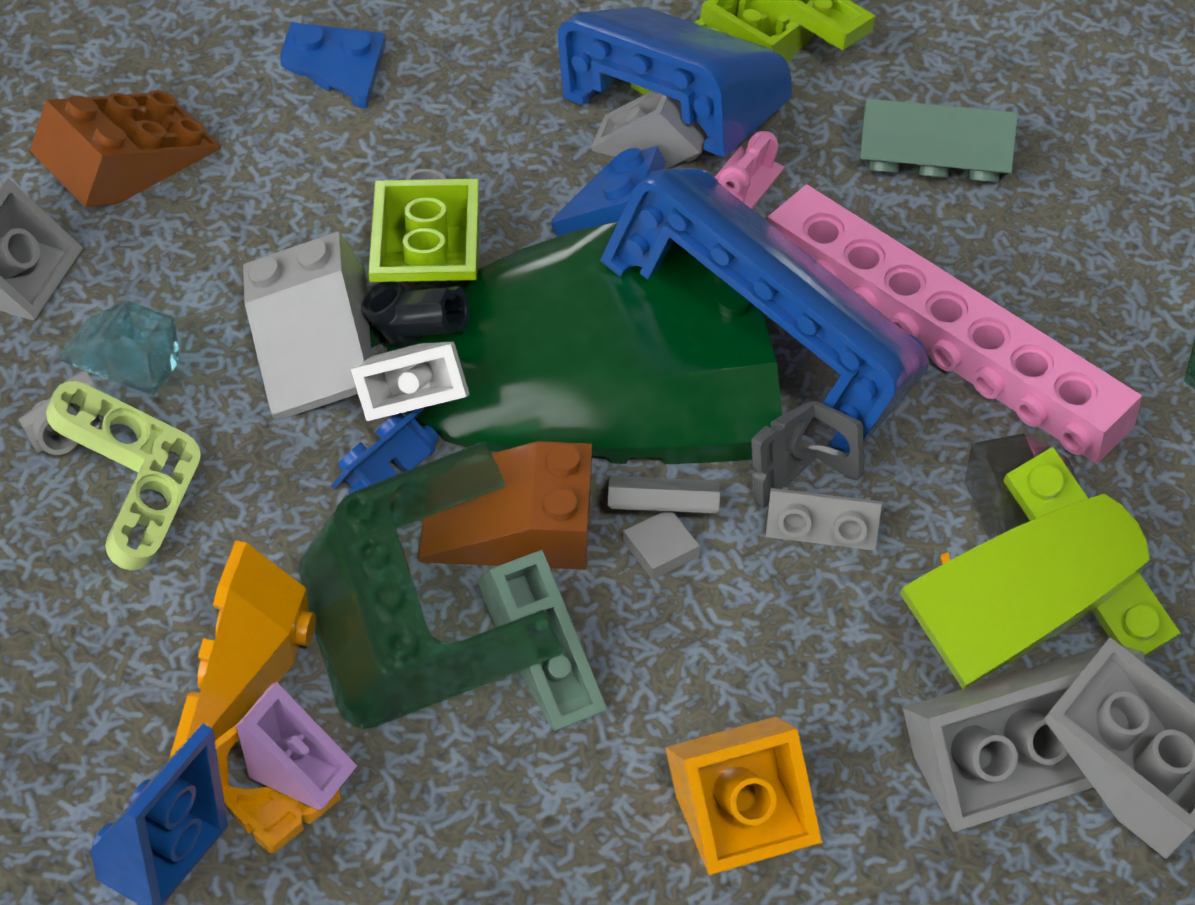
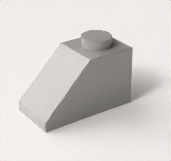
[591,91,707,168]

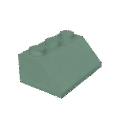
[859,98,1018,182]

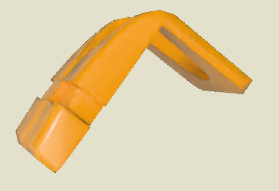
[215,722,341,853]

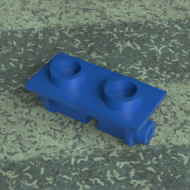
[331,407,439,507]

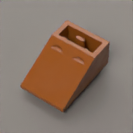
[29,90,221,207]

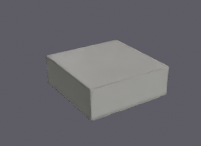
[623,511,700,580]

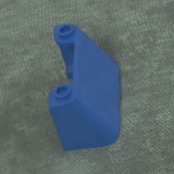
[558,7,792,157]

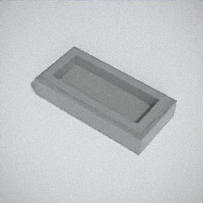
[608,476,720,513]

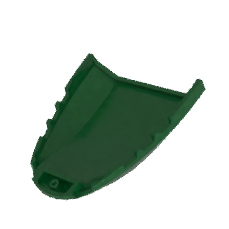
[388,222,782,464]

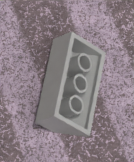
[903,645,1146,832]

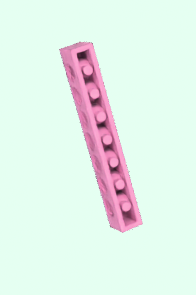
[767,184,1142,464]

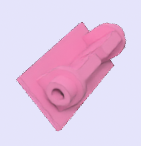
[715,131,785,209]

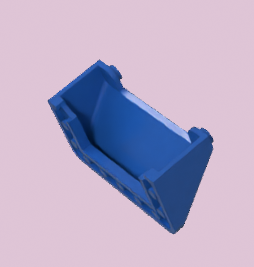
[600,167,929,453]

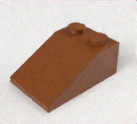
[419,441,592,570]

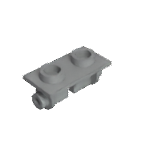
[766,487,882,551]

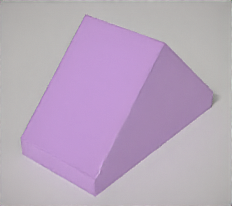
[236,682,357,810]

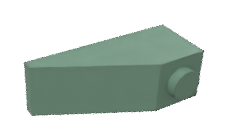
[477,550,608,732]

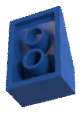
[90,724,228,905]

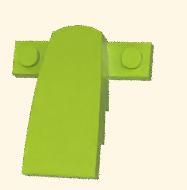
[630,0,876,95]
[900,447,1180,691]

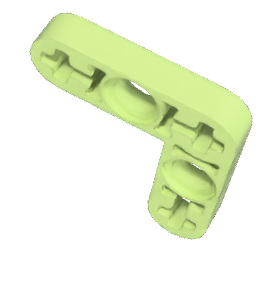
[46,381,201,571]

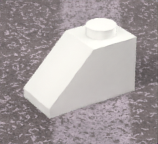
[351,342,470,421]

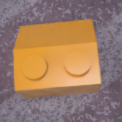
[665,716,822,875]

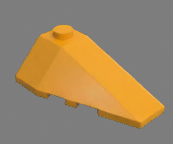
[169,540,316,759]

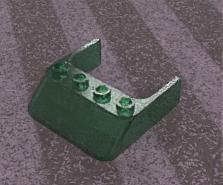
[299,442,564,729]

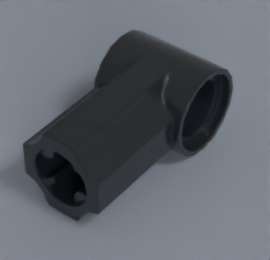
[361,282,471,349]

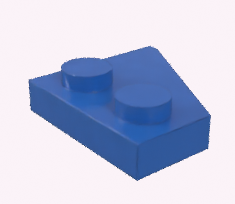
[280,22,386,109]
[550,145,666,237]

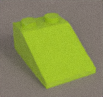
[369,179,481,282]

